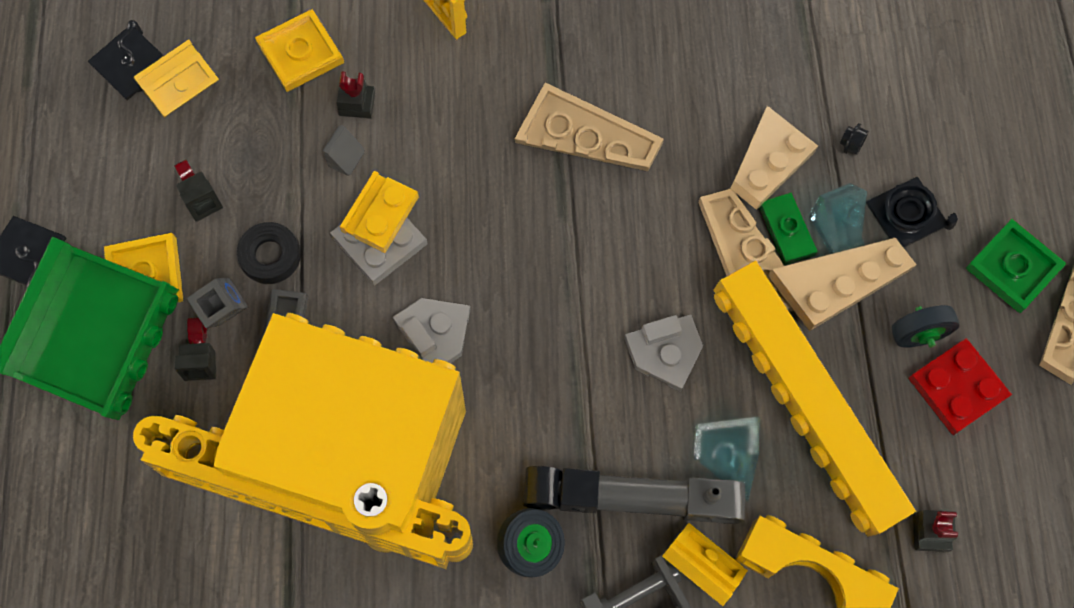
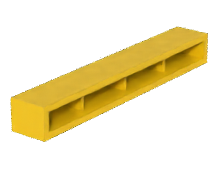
[713,260,916,537]

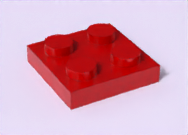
[908,338,1012,435]

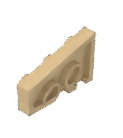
[730,106,818,210]

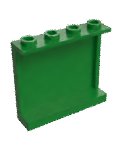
[0,237,179,420]

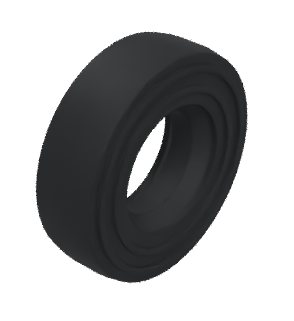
[237,222,301,284]

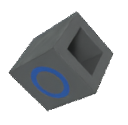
[186,278,248,328]

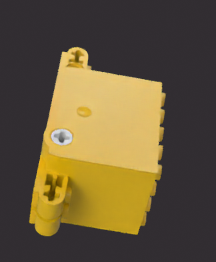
[133,313,473,569]

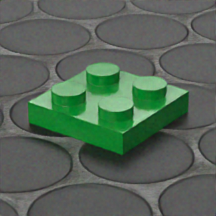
[966,219,1067,314]

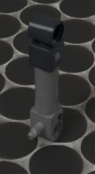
[523,466,745,524]

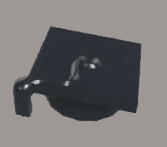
[88,20,164,100]
[866,176,958,248]
[0,216,67,288]

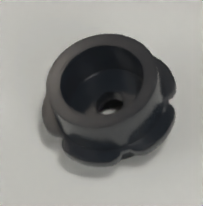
[840,123,869,155]

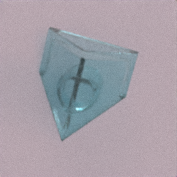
[809,183,867,254]
[694,417,760,501]

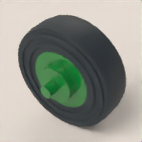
[892,305,959,348]
[497,508,565,578]

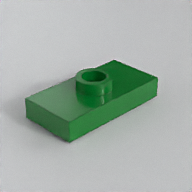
[759,192,818,266]

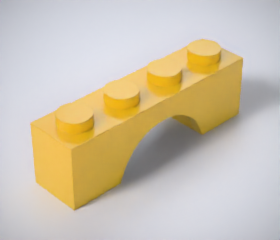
[735,515,899,608]

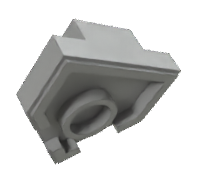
[393,298,471,363]
[624,315,703,392]

